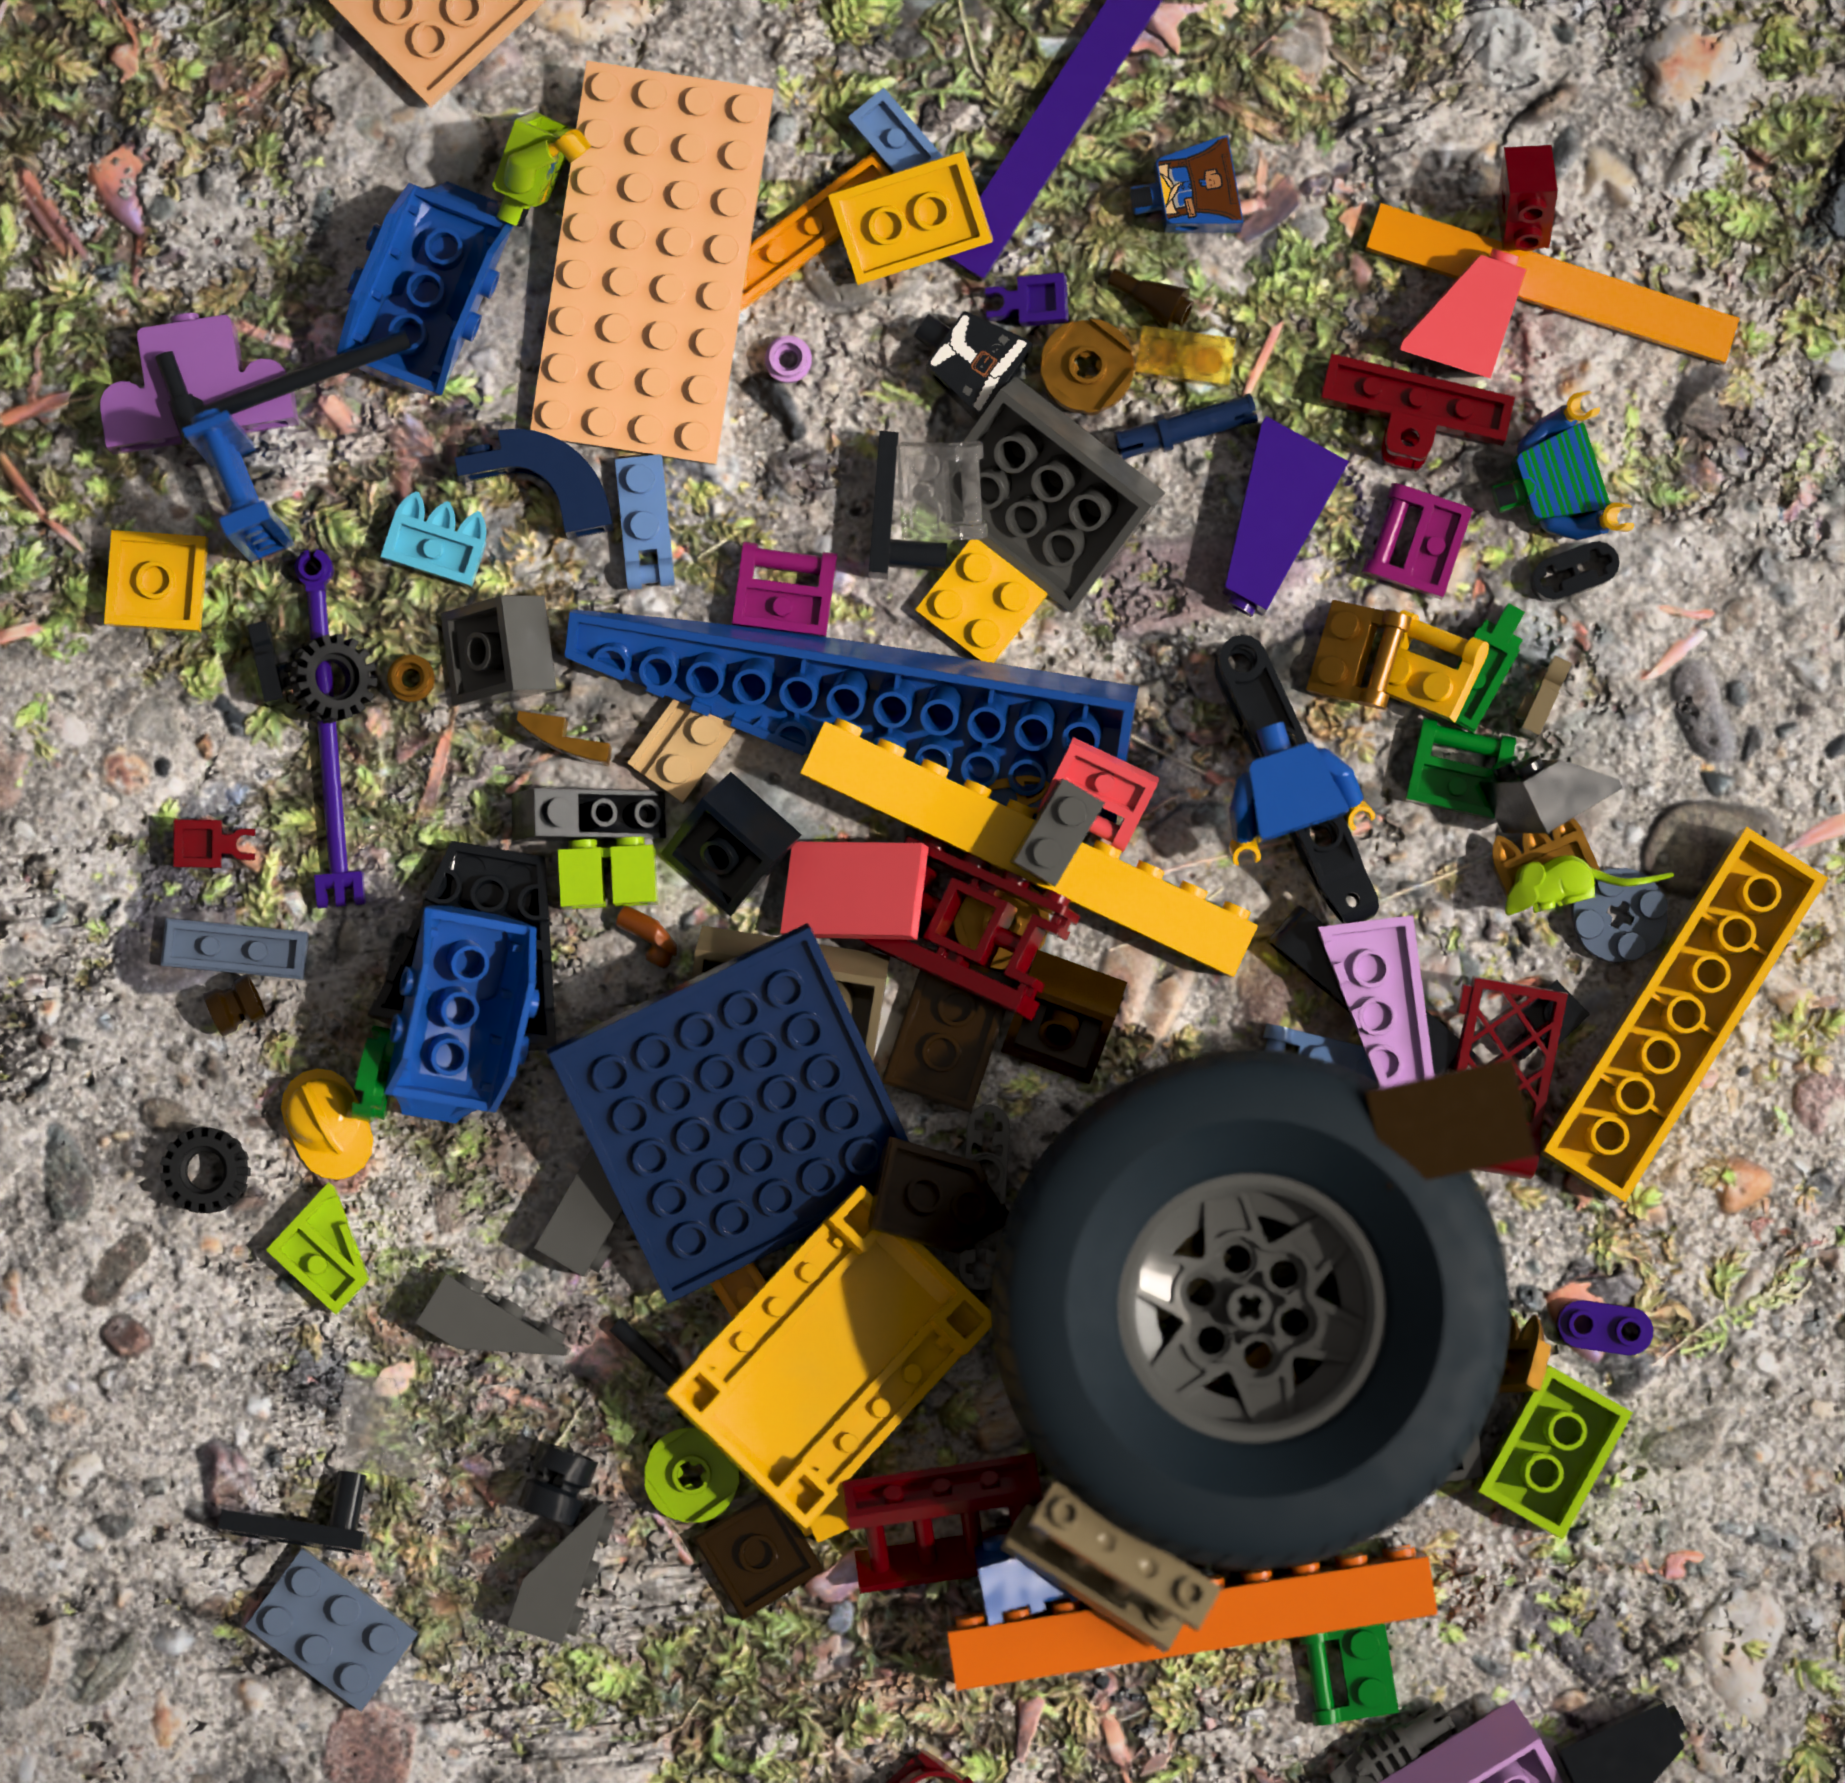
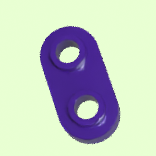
[1556,1300,1653,1355]

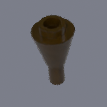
[1107,268,1194,331]

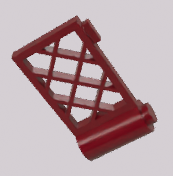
[1454,976,1568,1179]

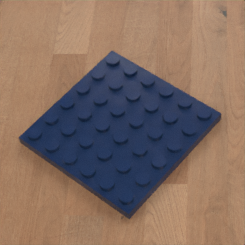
[546,923,909,1304]

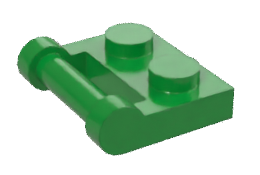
[1405,717,1516,821]
[1299,1623,1399,1726]

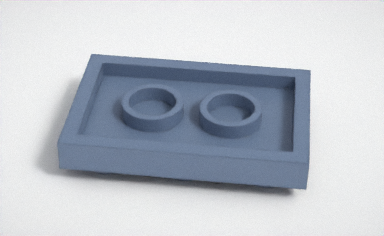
[245,1547,420,1712]

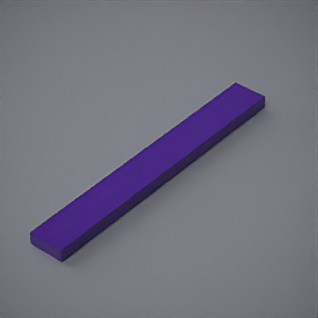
[945,0,1164,281]

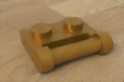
[1306,599,1412,710]

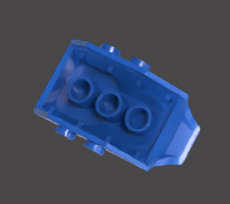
[336,181,514,396]
[384,905,539,1124]

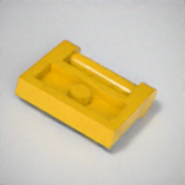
[1386,610,1489,723]

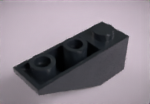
[511,788,666,842]

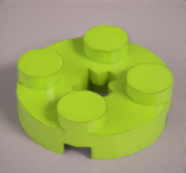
[644,1427,740,1523]

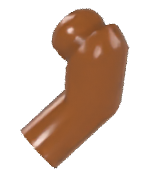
[616,906,677,969]

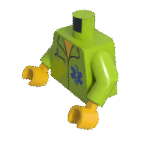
[492,112,591,227]

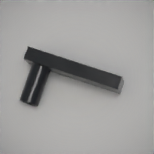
[869,431,947,579]
[218,1471,368,1556]

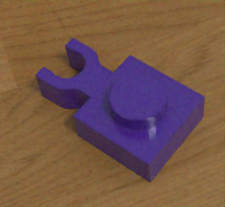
[985,272,1069,327]

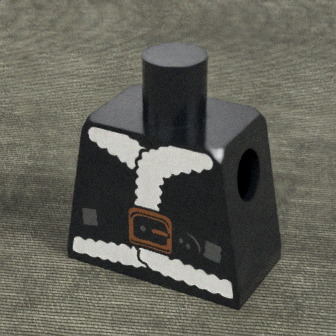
[914,311,1033,422]

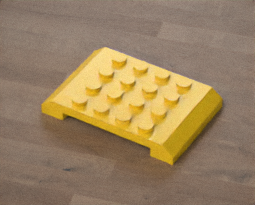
[663,1185,992,1530]

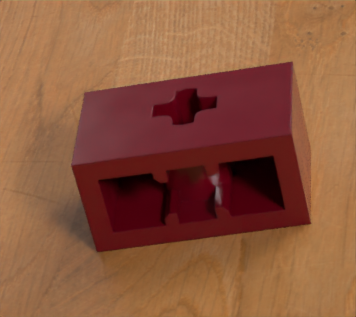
[1497,145,1558,251]

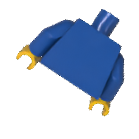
[1229,722,1375,866]

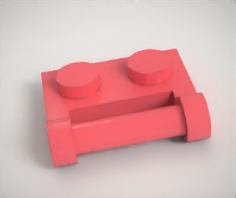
[1037,737,1159,853]

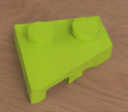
[266,1182,370,1315]

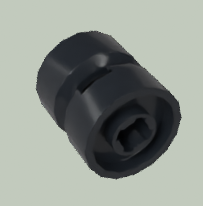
[517,1441,599,1526]

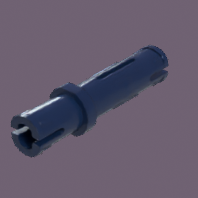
[1114,393,1258,460]

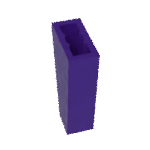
[1222,416,1349,617]

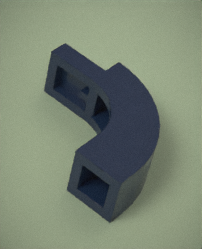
[455,429,614,539]

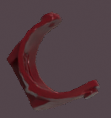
[885,1749,974,1783]

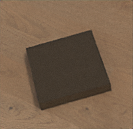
[692,1494,824,1621]

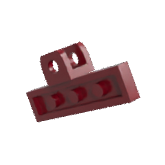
[1319,353,1515,472]

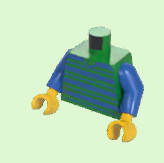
[1491,390,1634,540]

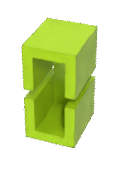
[558,837,658,910]

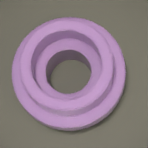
[765,336,812,383]

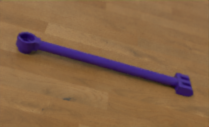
[294,549,366,909]

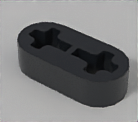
[1530,541,1620,603]

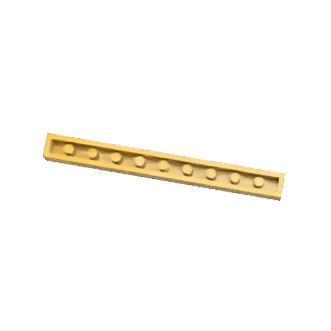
[799,717,1258,977]

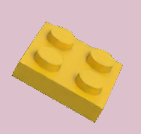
[104,530,208,632]
[915,536,1048,663]

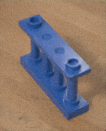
[182,409,294,563]

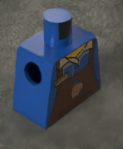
[1130,135,1244,233]

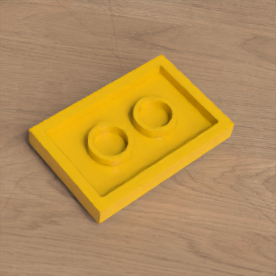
[828,150,993,285]

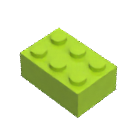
[1473,1365,1633,1539]

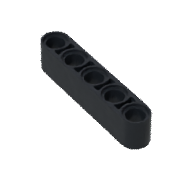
[1267,905,1476,1075]

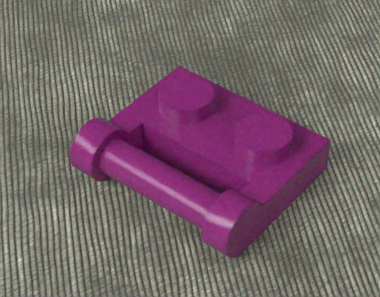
[1362,483,1473,600]
[732,541,838,637]

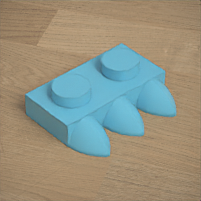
[380,491,487,588]

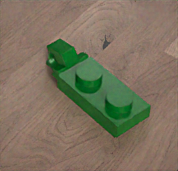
[1450,603,1525,733]

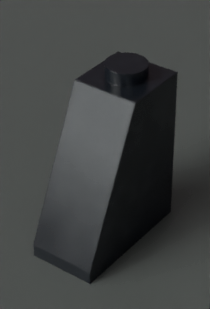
[1554,1698,1687,1783]

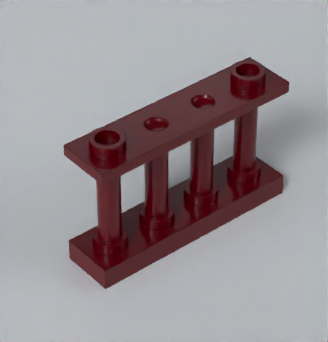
[842,1453,1042,1594]

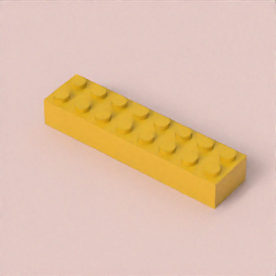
[1540,827,1828,1203]

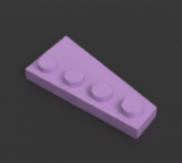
[1317,915,1434,1087]

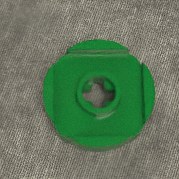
[352,1025,395,1123]

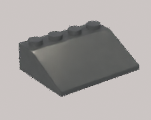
[923,377,1166,613]

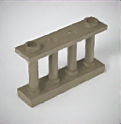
[999,1481,1222,1653]

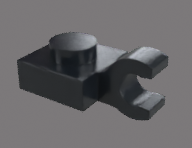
[1507,980,1590,1061]

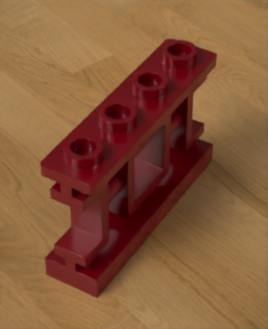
[858,834,1080,1021]

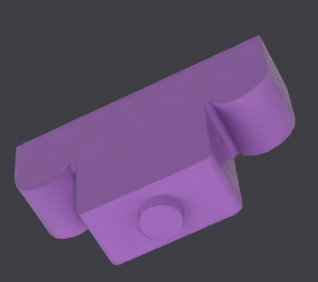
[100,313,299,455]

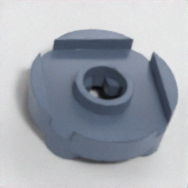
[1571,868,1668,963]

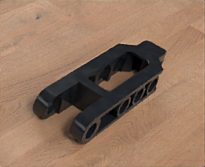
[1213,635,1379,924]

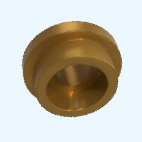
[387,655,435,702]

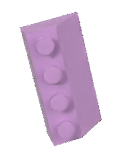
[1379,1699,1563,1783]

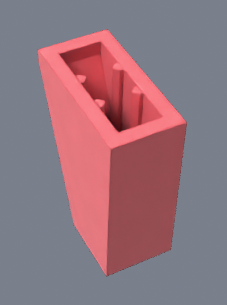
[1399,248,1526,379]

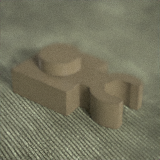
[1515,655,1572,740]

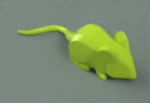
[1505,855,1674,915]

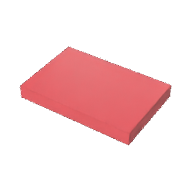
[780,841,929,940]

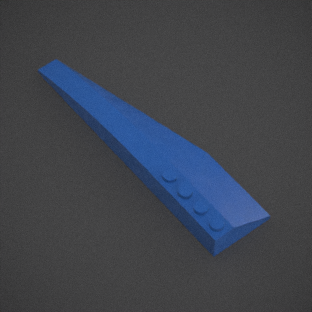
[564,609,1139,834]

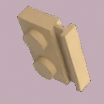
[627,699,738,804]

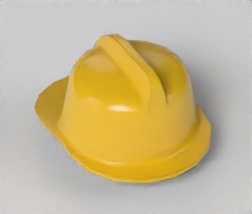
[281,1068,373,1180]

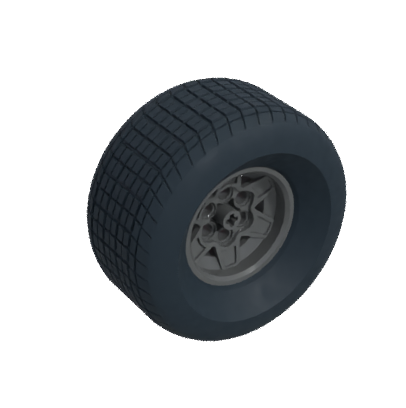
[991,1049,1510,1568]

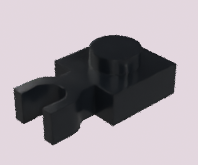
[248,621,292,707]

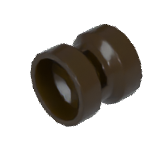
[203,974,267,1037]

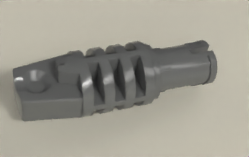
[1329,1701,1456,1783]

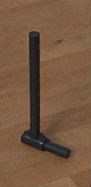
[155,330,412,448]

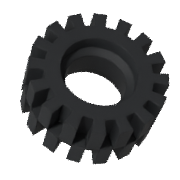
[283,634,377,724]
[160,1127,251,1214]

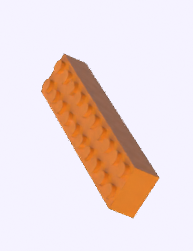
[947,1544,1438,1691]

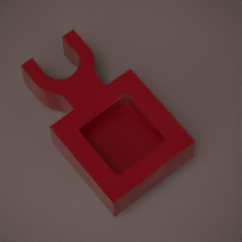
[172,819,255,868]

